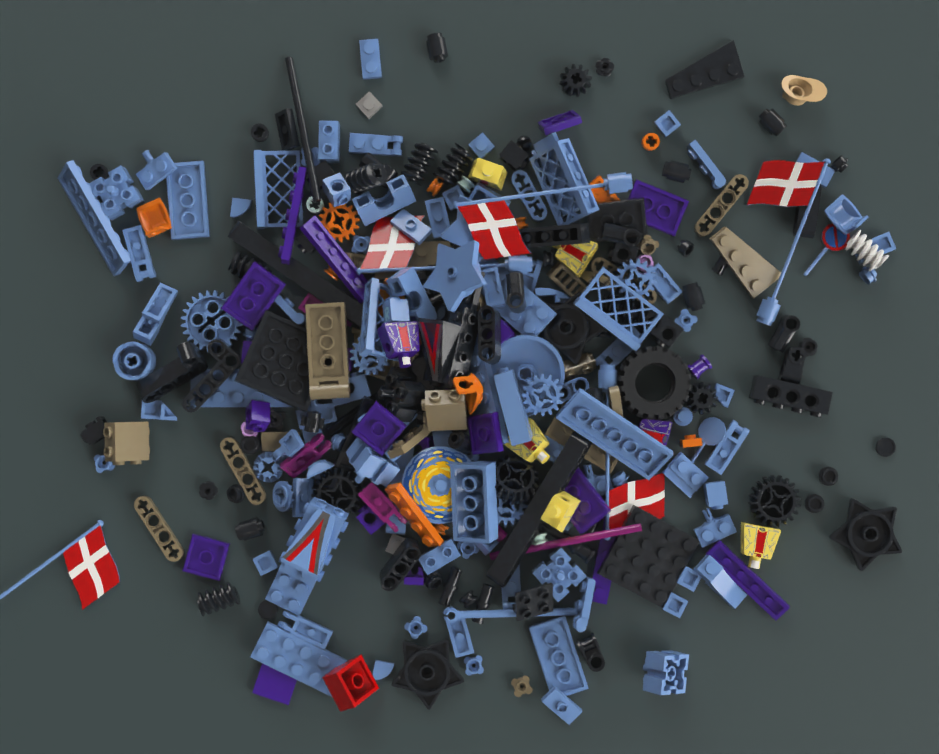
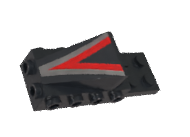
[418,271,485,389]

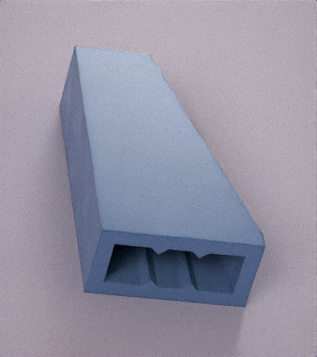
[493,366,533,446]

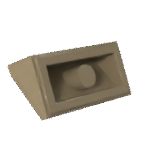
[261,432,301,451]

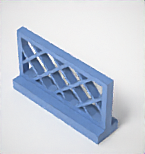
[529,138,600,226]
[253,150,303,229]
[573,266,664,351]
[359,278,410,362]

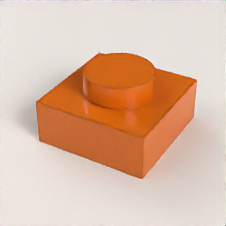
[680,434,702,448]

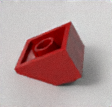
[322,654,379,712]

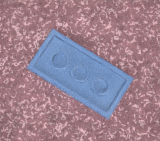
[166,161,210,240]
[528,616,589,696]

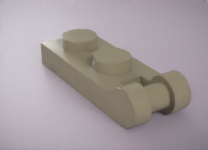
[387,423,431,459]

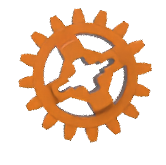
[319,203,360,243]

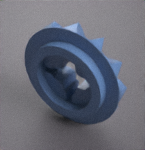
[253,452,284,482]
[272,481,295,512]

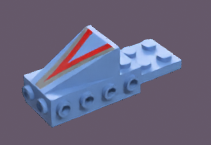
[265,497,349,616]

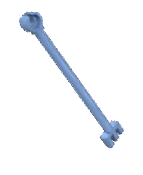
[443,601,578,623]

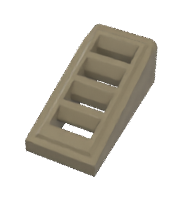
[546,261,587,297]

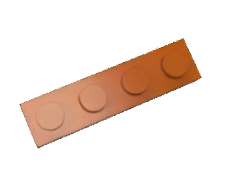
[384,483,444,547]

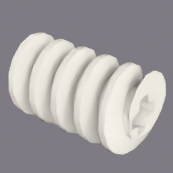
[845,230,889,272]

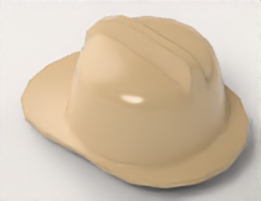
[781,75,827,106]

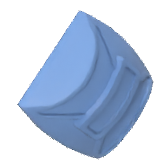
[824,194,869,235]
[306,459,338,488]

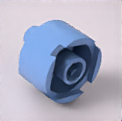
[112,342,156,381]

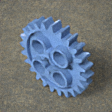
[181,290,244,352]

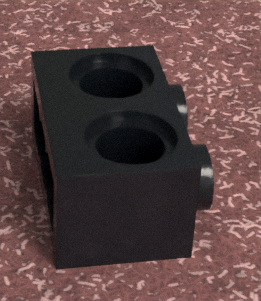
[637,310,684,348]

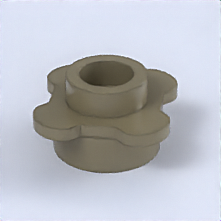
[636,235,659,255]
[511,675,533,697]

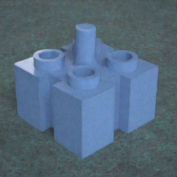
[89,165,145,221]
[346,437,400,487]
[531,547,587,602]
[643,650,689,695]

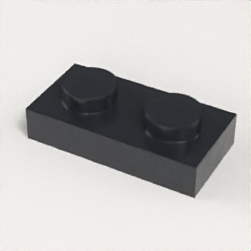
[275,109,300,151]

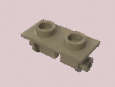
[563,352,597,380]

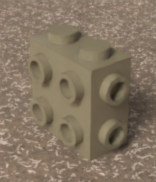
[421,389,467,431]
[103,422,150,465]

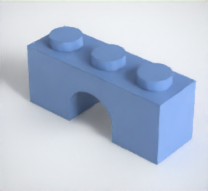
[352,174,416,226]
[386,267,437,322]

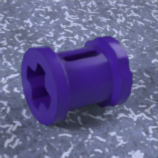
[687,354,713,379]

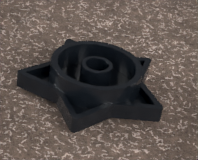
[539,292,606,365]
[829,498,903,571]
[391,638,464,710]

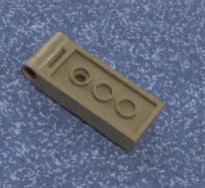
[305,302,350,400]

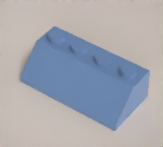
[531,132,580,218]
[450,461,498,543]

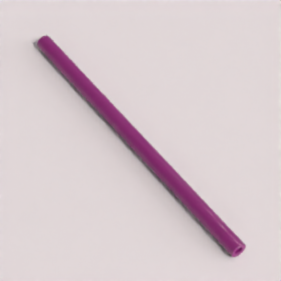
[490,523,642,560]

